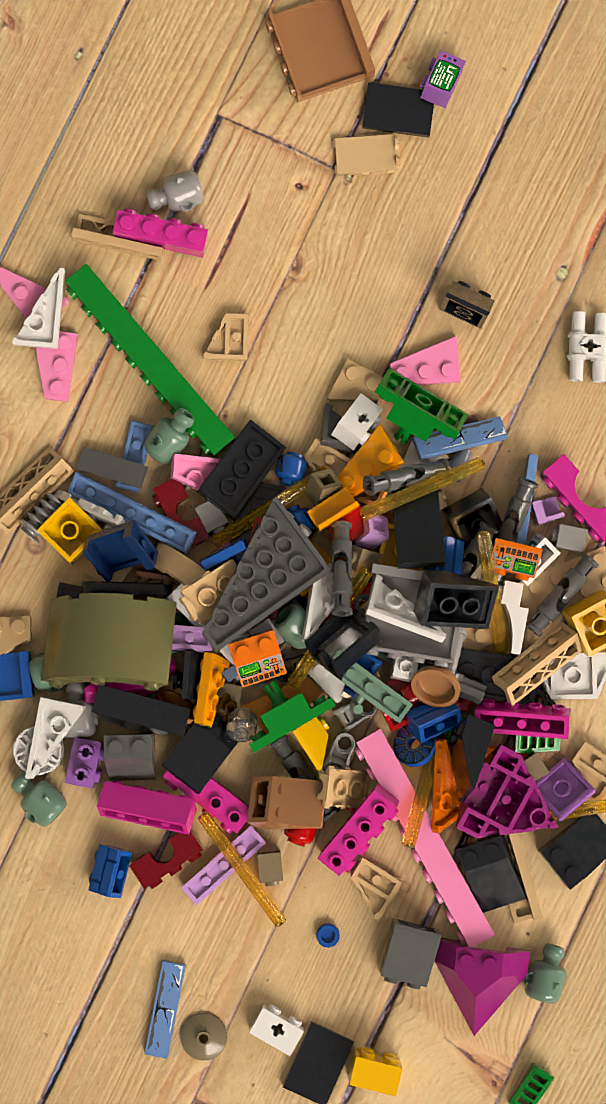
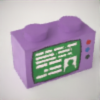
[420,51,466,109]

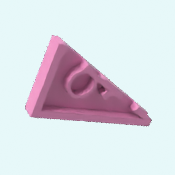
[0,267,69,318]

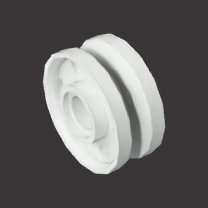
[13,726,65,775]

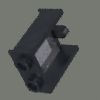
[304,610,382,680]

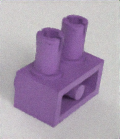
[65,737,104,788]

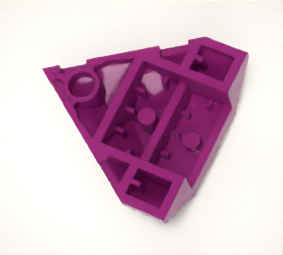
[455,744,559,838]
[434,938,530,1036]

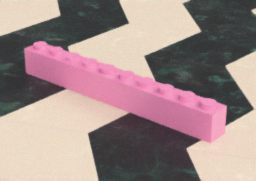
[354,728,495,947]

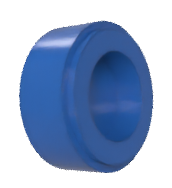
[316,923,340,948]

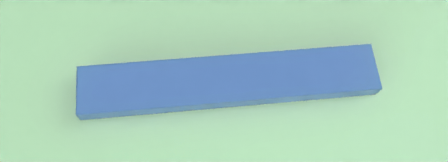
[67,472,198,554]

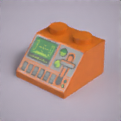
[488,538,543,581]
[228,628,287,688]

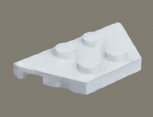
[542,652,606,699]

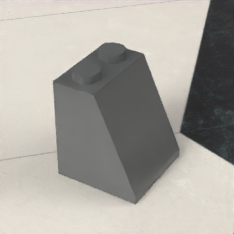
[104,733,156,781]
[380,918,442,989]

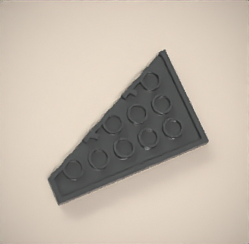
[202,497,331,653]

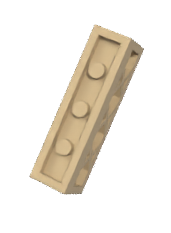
[71,214,165,261]
[0,446,74,535]
[492,622,582,706]
[488,833,543,923]

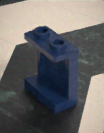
[83,520,158,582]

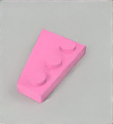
[36,331,78,402]
[390,336,460,385]
[170,454,220,490]

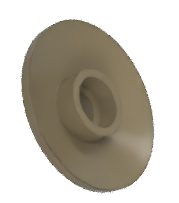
[181,1013,227,1061]

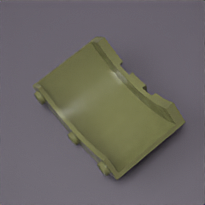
[41,593,177,691]

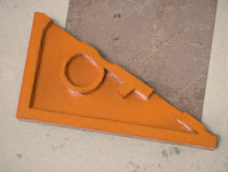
[431,739,461,833]

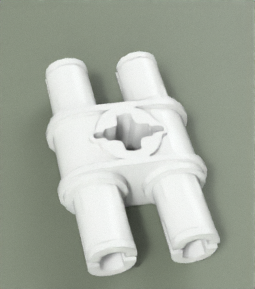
[567,311,606,383]

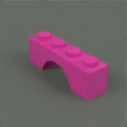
[541,454,606,543]

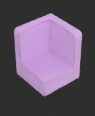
[531,497,565,526]
[355,512,389,550]

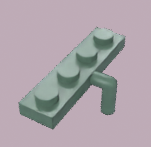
[324,649,413,723]

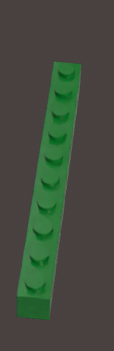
[65,264,235,458]

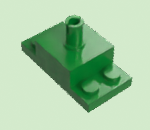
[375,368,469,444]
[249,680,336,753]

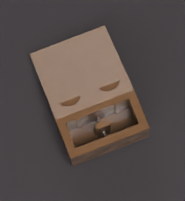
[247,776,324,829]

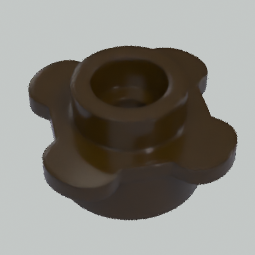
[216,693,237,722]

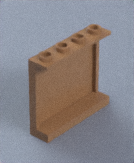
[265,0,375,102]

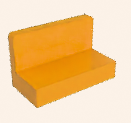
[307,487,359,532]

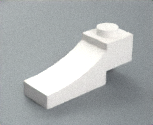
[496,580,529,655]

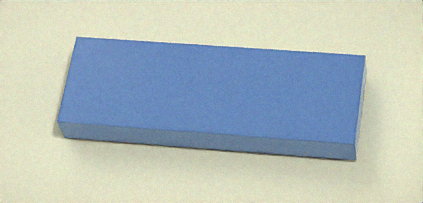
[115,420,153,493]

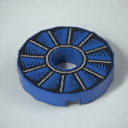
[393,724,438,767]

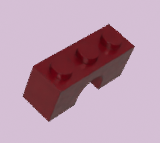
[152,479,210,549]
[129,829,204,889]

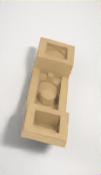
[155,543,207,586]

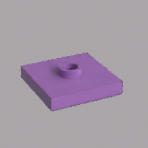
[535,757,596,822]

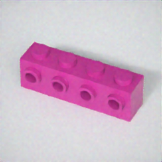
[113,209,208,258]
[475,699,571,739]
[163,771,249,834]
[96,781,197,834]
[317,783,399,876]

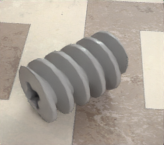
[20,492,62,544]

